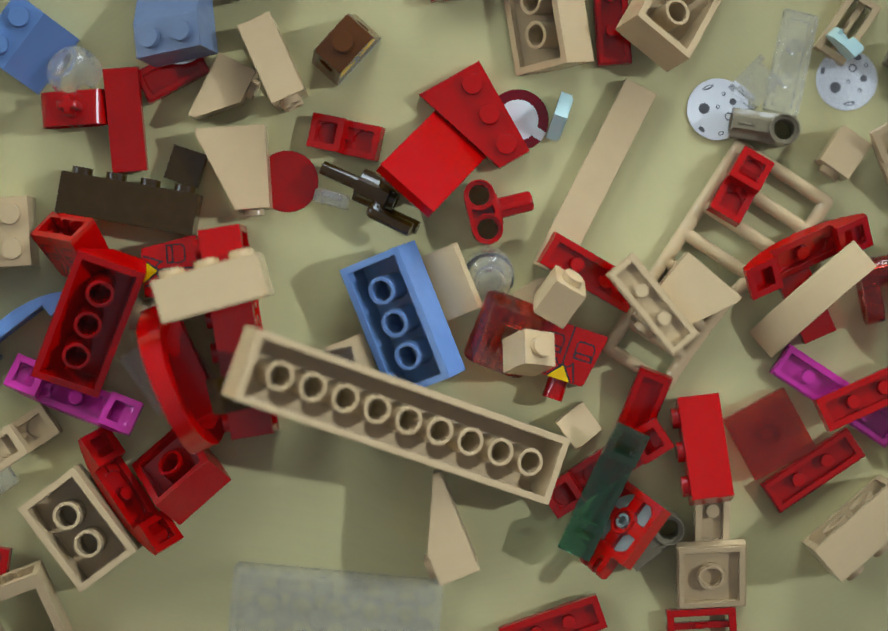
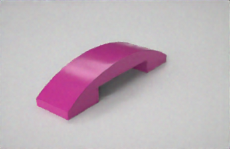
[3,353,144,436]

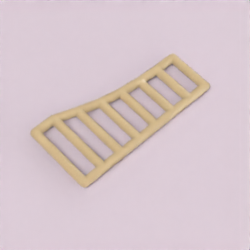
[602,139,833,391]

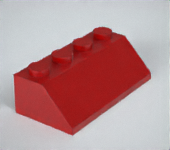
[31,248,147,398]

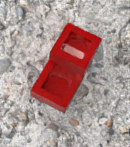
[306,112,385,162]
[706,146,775,227]

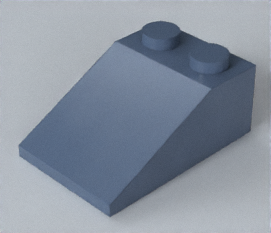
[133,0,218,67]

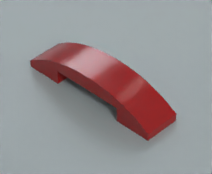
[742,213,874,301]
[549,417,674,519]
[78,427,184,556]

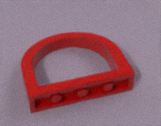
[136,305,225,455]

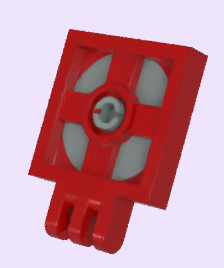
[580,477,671,580]

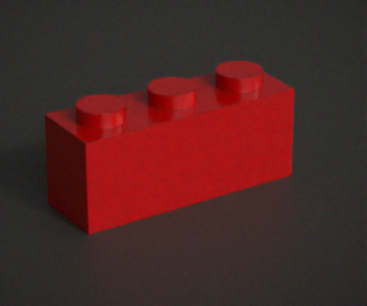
[670,393,734,506]

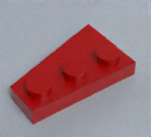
[419,61,530,169]

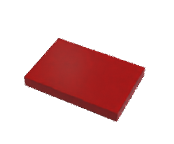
[376,111,486,218]

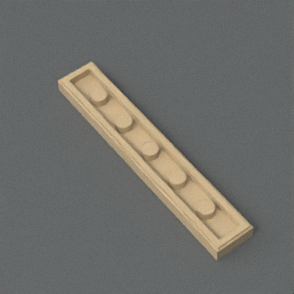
[533,78,657,272]

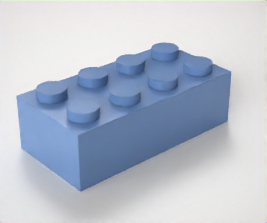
[339,240,466,387]

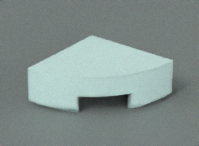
[825,27,864,61]
[546,92,574,142]

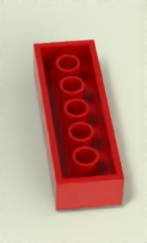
[193,224,279,440]

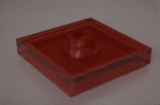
[723,387,816,481]

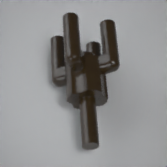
[319,161,421,236]

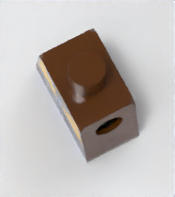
[312,14,381,86]

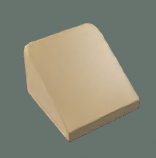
[555,401,602,450]

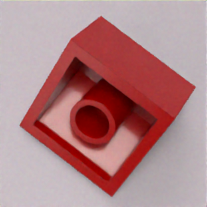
[131,429,232,525]

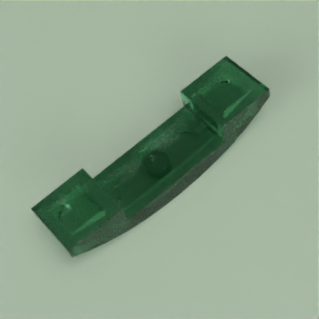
[557,422,650,562]

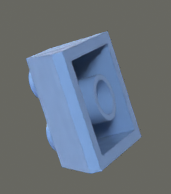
[0,0,80,95]

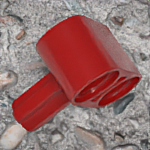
[41,89,108,129]
[463,179,534,245]

